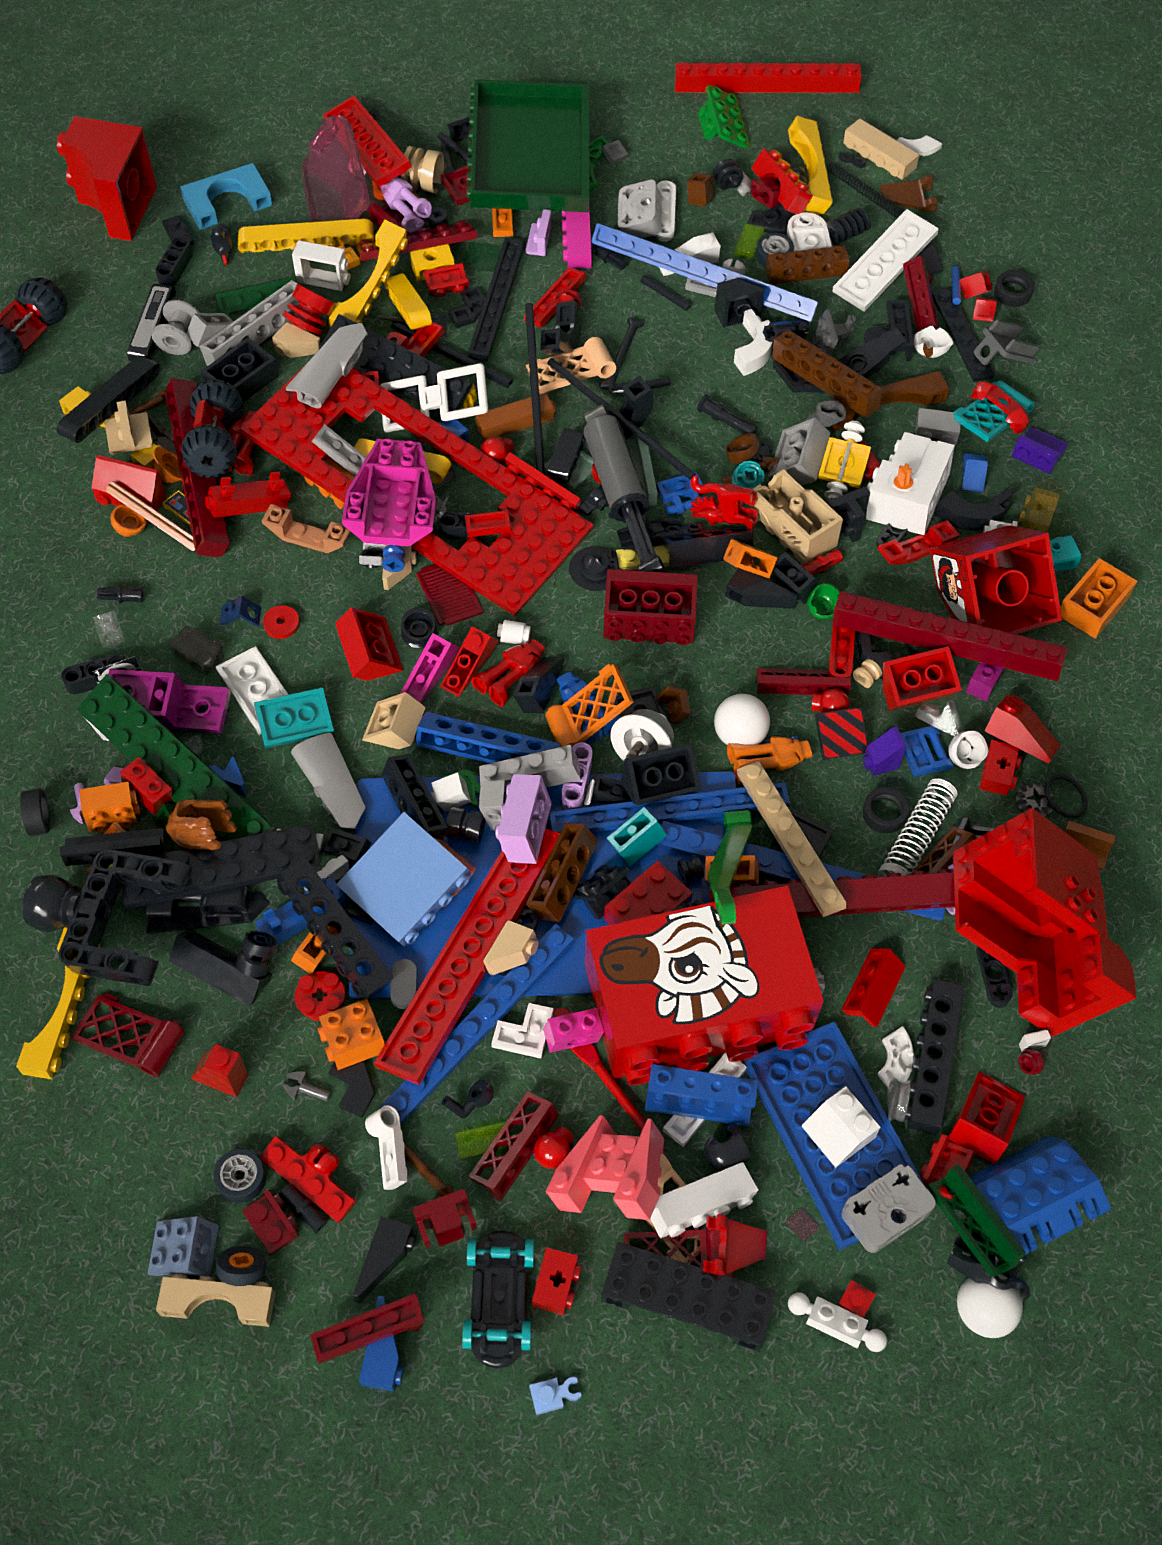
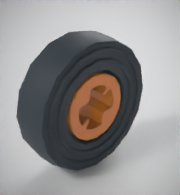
[216,1246,266,1286]

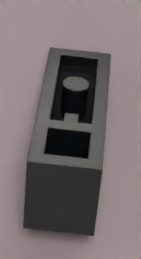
[353,1216,416,1303]

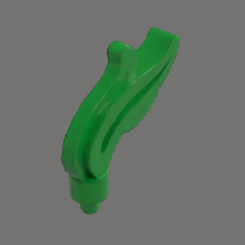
[443,770,481,808]

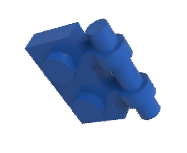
[656,472,704,515]

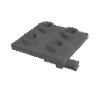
[812,310,856,356]

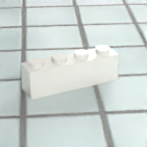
[650,1162,758,1238]

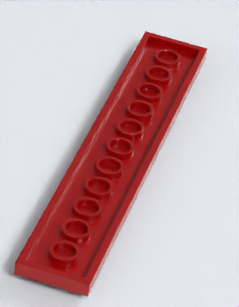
[374,828,560,1085]

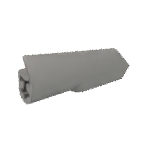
[286,323,367,408]
[291,733,366,829]

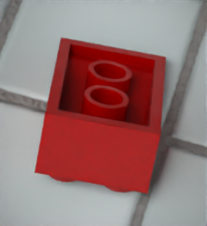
[985,694,1061,764]
[948,1072,1026,1165]

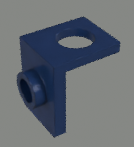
[219,596,262,626]

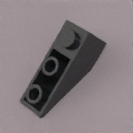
[725,568,798,609]
[513,657,565,713]

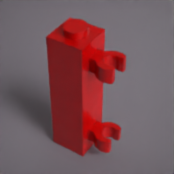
[205,471,291,518]

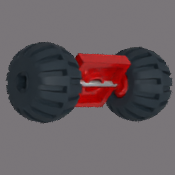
[0,277,67,374]
[181,379,243,478]

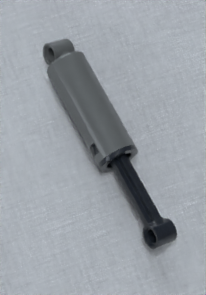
[583,404,667,573]

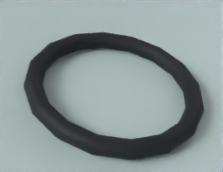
[1044,774,1088,818]

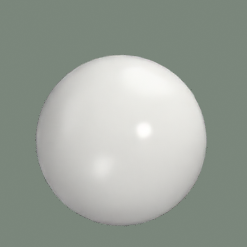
[714,694,770,745]
[957,1274,1023,1338]

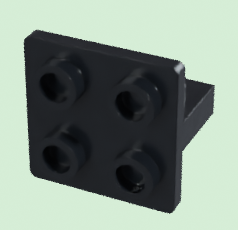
[573,864,631,920]

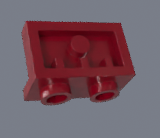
[242,1188,299,1256]

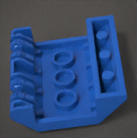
[969,1136,1111,1255]

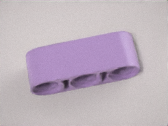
[562,743,592,810]

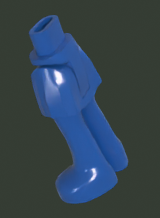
[557,672,621,744]

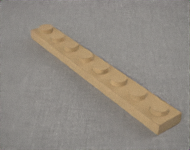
[737,761,846,917]

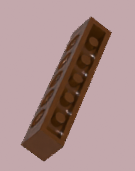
[773,330,882,418]

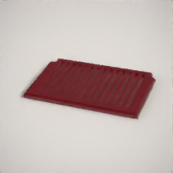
[416,564,484,626]

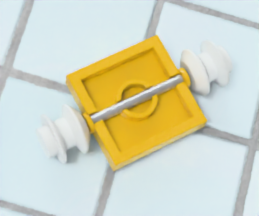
[818,421,871,501]

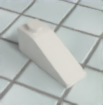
[659,233,720,276]

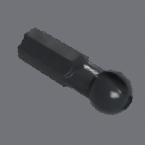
[762,318,810,342]

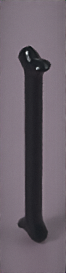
[599,317,644,393]

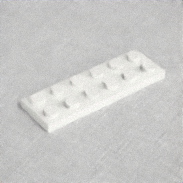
[833,209,938,312]

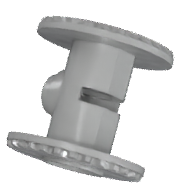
[152,299,199,355]

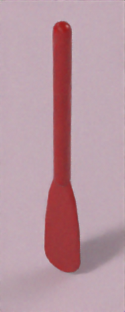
[552,1008,665,1151]

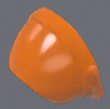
[153,447,182,483]

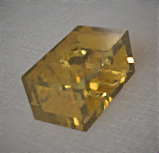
[1018,487,1060,532]

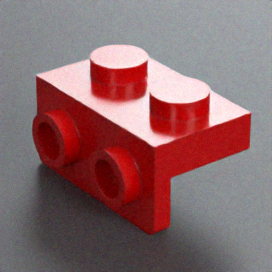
[424,263,469,298]
[920,1134,975,1199]

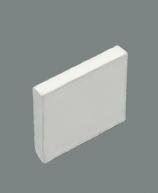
[583,779,595,808]

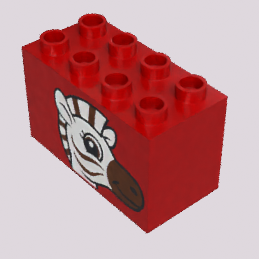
[585,885,824,1085]

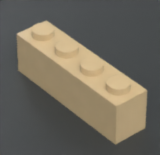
[843,119,919,180]

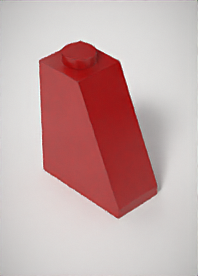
[191,1044,248,1097]

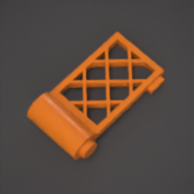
[545,664,634,747]

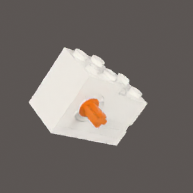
[866,432,955,535]

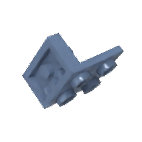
[148,1216,219,1279]

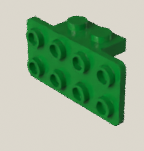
[698,85,750,149]

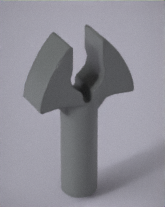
[282,1071,331,1101]

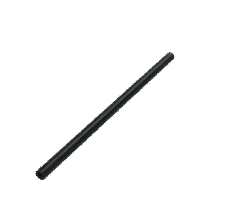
[525,303,545,491]
[547,358,696,480]

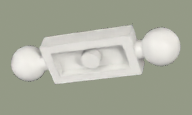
[788,1292,887,1352]

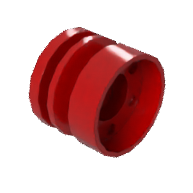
[282,284,336,336]

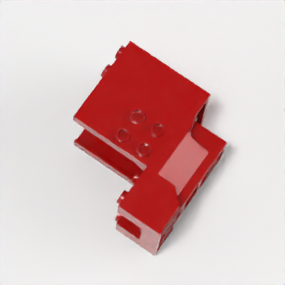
[953,808,1137,1037]

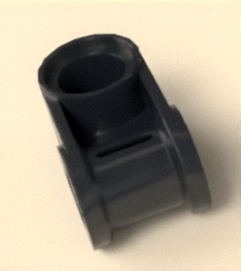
[439,511,480,540]

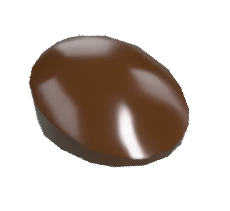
[726,433,759,464]

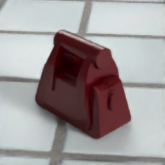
[751,178,781,208]

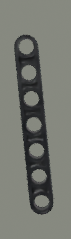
[57,355,160,443]

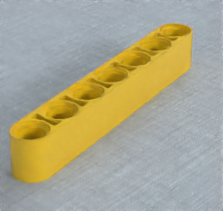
[238,219,374,253]

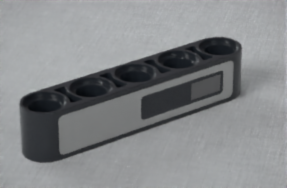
[128,283,176,361]

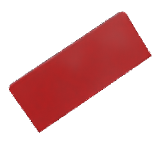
[841,948,905,1027]

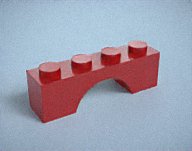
[751,148,813,214]

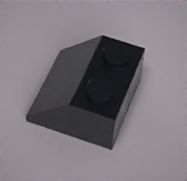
[714,278,764,328]

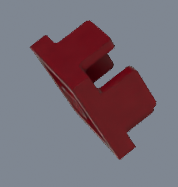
[413,1188,477,1249]

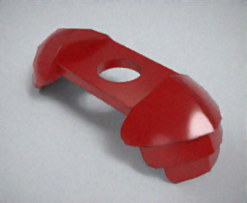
[970,382,1030,434]

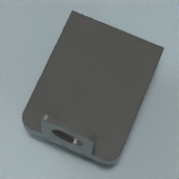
[974,319,1040,365]

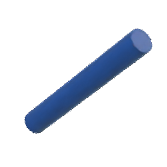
[952,266,961,305]

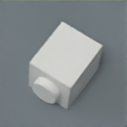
[431,772,471,812]

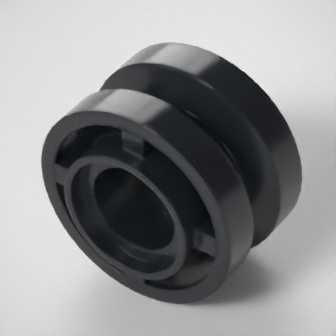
[713,159,744,190]

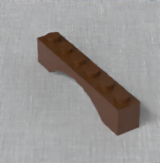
[828,371,949,432]

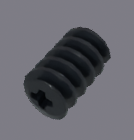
[826,208,871,245]

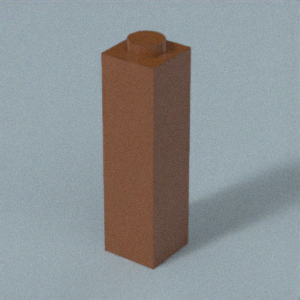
[475,393,556,442]

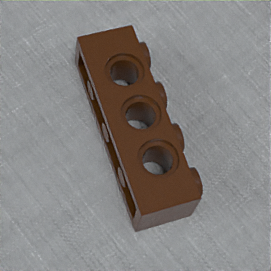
[765,245,850,285]
[526,823,598,923]

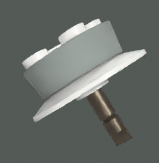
[611,709,674,762]

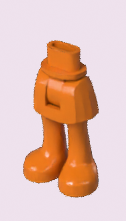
[727,736,812,784]

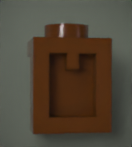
[656,686,691,724]

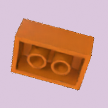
[1060,558,1138,639]

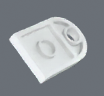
[787,212,832,251]

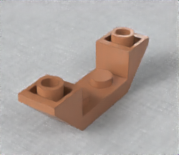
[262,504,351,553]

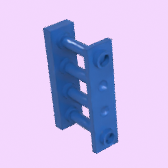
[645,1064,758,1126]

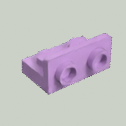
[526,209,551,256]

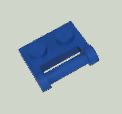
[900,726,954,777]

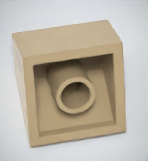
[362,692,425,749]

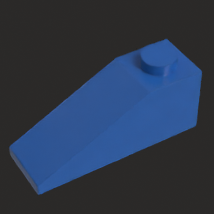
[359,1296,404,1392]

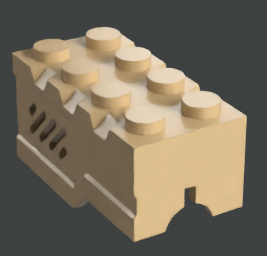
[748,469,843,565]

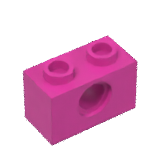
[543,1008,604,1053]

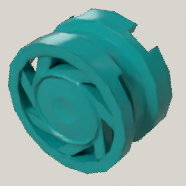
[731,461,764,489]

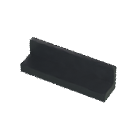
[663,525,754,568]
[60,828,165,866]
[169,929,272,1006]

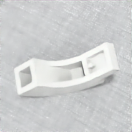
[734,309,773,376]

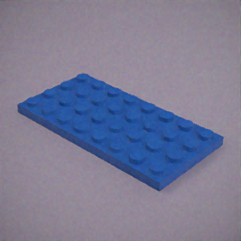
[743,1021,926,1251]

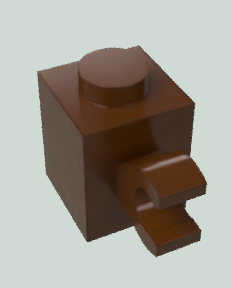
[687,174,714,207]

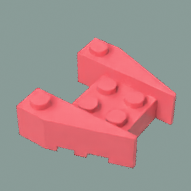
[546,1115,664,1220]

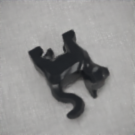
[947,1232,1030,1301]

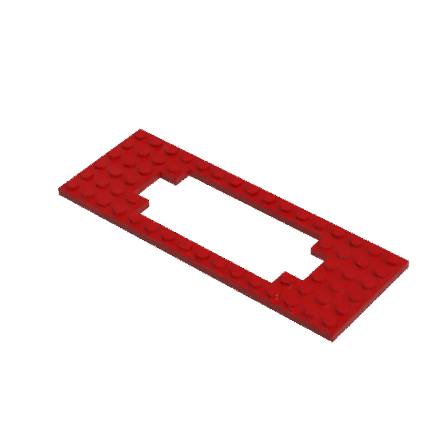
[240,365,594,616]

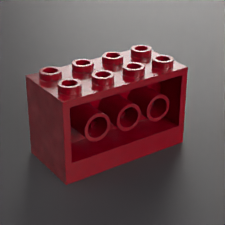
[603,569,697,645]

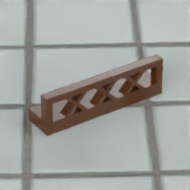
[910,827,976,918]

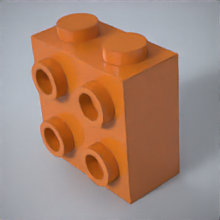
[79,782,141,832]
[317,999,385,1070]

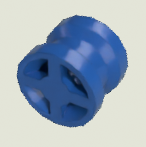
[382,545,405,572]

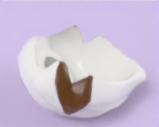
[913,325,953,358]

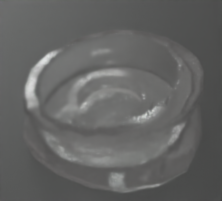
[887,1078,911,1122]

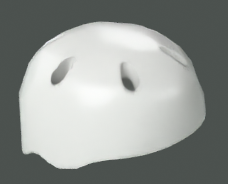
[948,731,988,769]

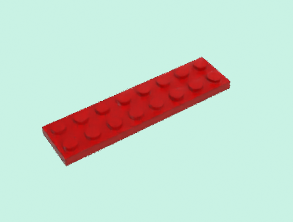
[323,96,412,187]

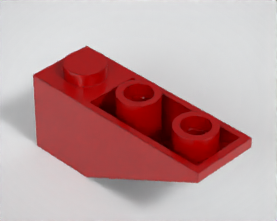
[440,627,499,697]

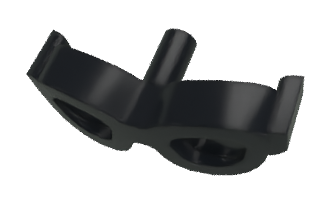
[839,152,866,168]

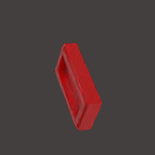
[465,510,512,537]

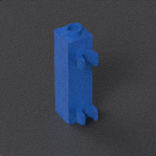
[255,877,347,946]

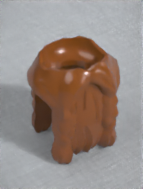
[166,799,237,850]

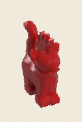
[690,475,758,529]

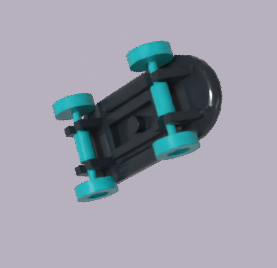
[463,1230,534,1369]

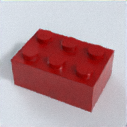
[604,861,693,925]

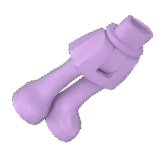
[381,177,432,233]

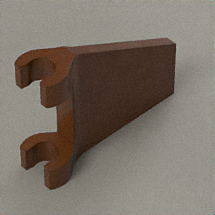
[880,175,938,212]

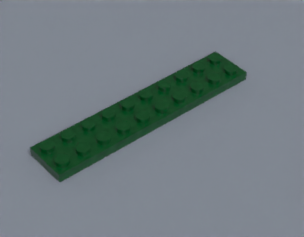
[76,674,275,842]

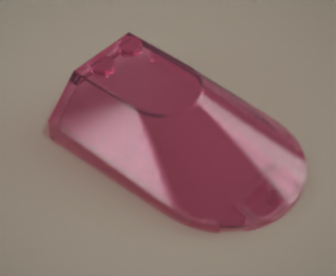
[302,115,370,222]

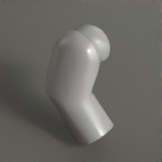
[737,172,751,196]

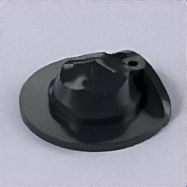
[569,546,618,591]

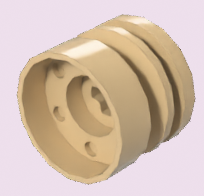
[401,146,444,193]

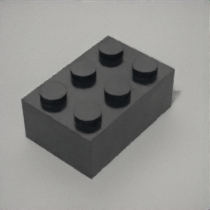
[201,337,279,402]

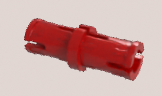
[802,549,843,576]

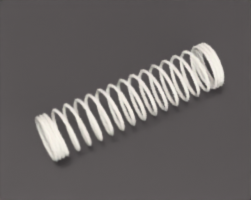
[878,779,958,877]

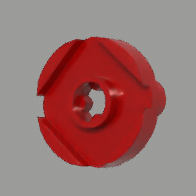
[294,971,346,1021]

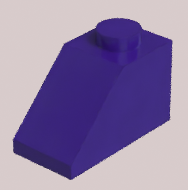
[863,727,906,776]

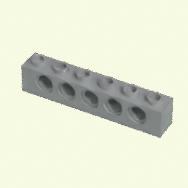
[200,280,299,366]

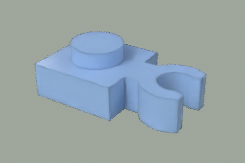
[529,1377,581,1415]

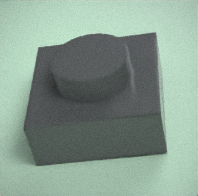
[601,140,628,165]

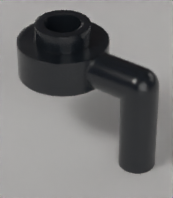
[442,1080,493,1119]

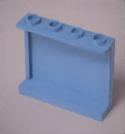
[336,812,472,947]

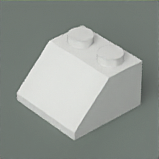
[802,1086,880,1168]

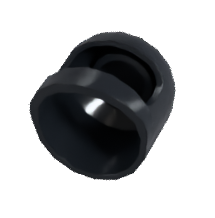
[704,1123,751,1172]

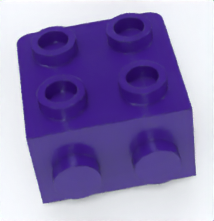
[1012,427,1067,474]

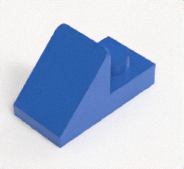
[962,453,988,493]
[209,756,247,796]

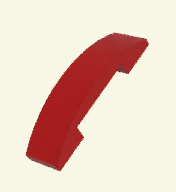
[877,520,960,565]

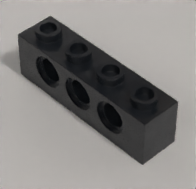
[382,754,448,840]

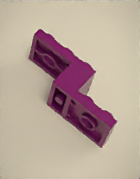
[108,669,231,734]

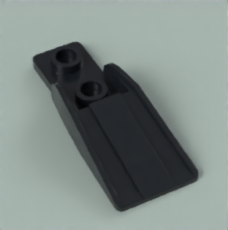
[838,327,906,378]
[617,518,705,550]

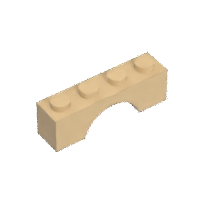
[156,1274,275,1327]

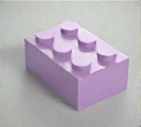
[495,774,552,864]

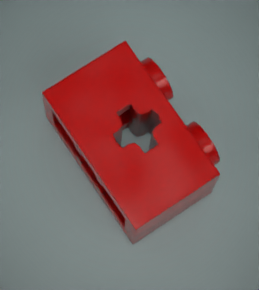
[979,740,1021,796]
[120,757,173,815]
[532,1248,582,1315]

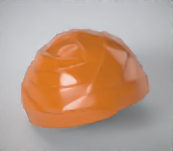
[111,504,147,537]

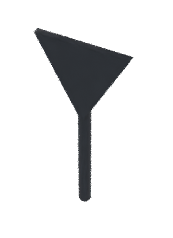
[379,315,447,337]

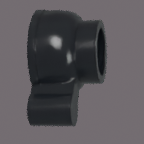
[579,485,609,516]

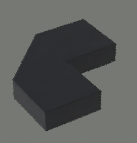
[449,286,485,328]
[328,1061,375,1118]

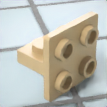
[104,401,153,454]

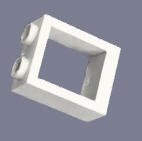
[292,240,350,291]

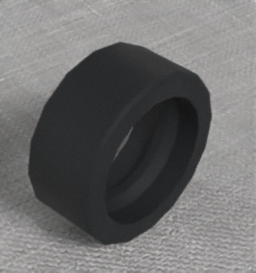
[994,270,1034,307]
[862,787,910,833]
[20,788,50,836]

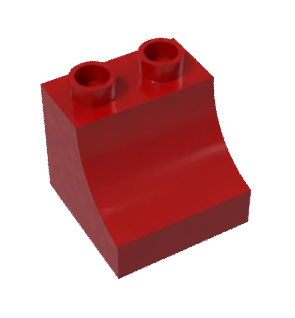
[57,116,157,241]

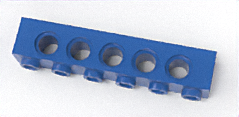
[416,712,560,764]

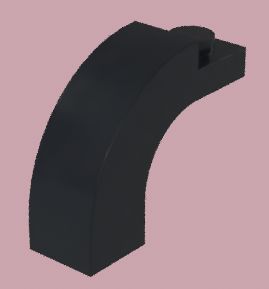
[540,301,581,356]
[619,376,653,439]
[935,488,1013,531]

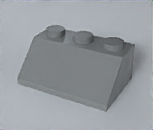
[768,417,830,486]

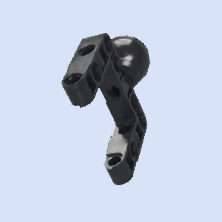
[22,849,193,986]

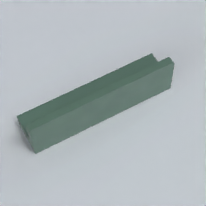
[626,427,657,506]

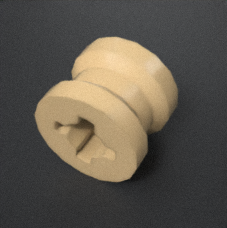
[853,659,882,688]

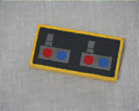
[162,491,191,527]

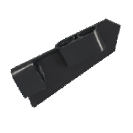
[146,886,269,934]

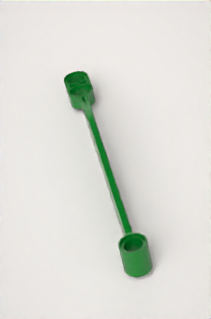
[708,810,752,925]

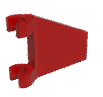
[703,1214,767,1275]

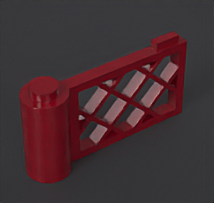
[71,993,185,1078]
[624,1229,735,1278]

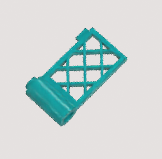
[953,380,1035,442]

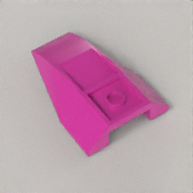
[342,439,436,546]

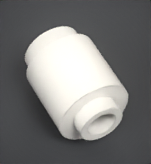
[497,620,531,645]

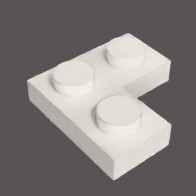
[491,1003,553,1058]

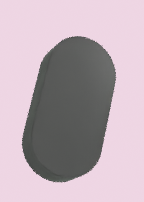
[390,959,417,1009]

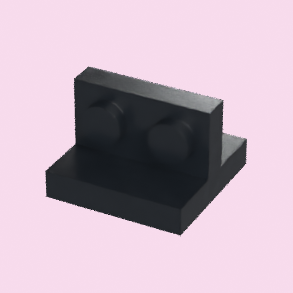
[827,486,870,542]

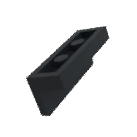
[886,300,914,361]

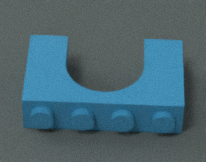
[180,163,272,230]

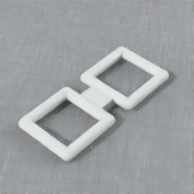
[380,363,488,432]

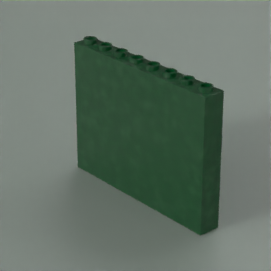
[467,79,589,213]

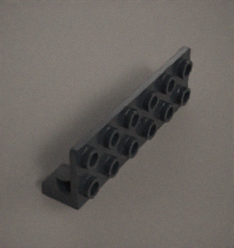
[601,1242,776,1352]

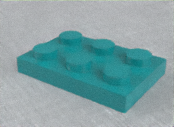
[254,688,334,748]

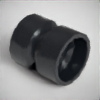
[445,807,486,844]
[235,930,277,978]

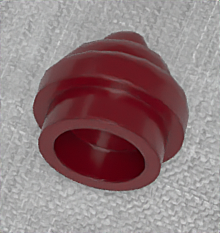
[1018,1049,1045,1075]

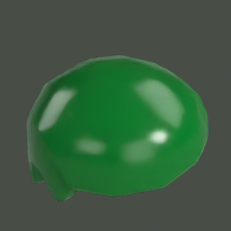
[807,583,840,620]

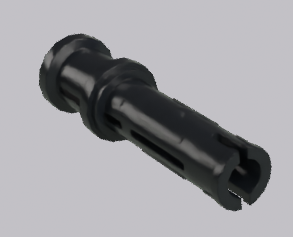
[697,394,758,434]

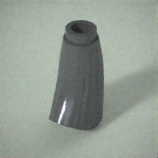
[803,400,846,428]

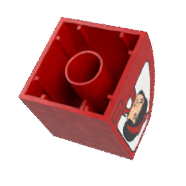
[930,525,1062,634]

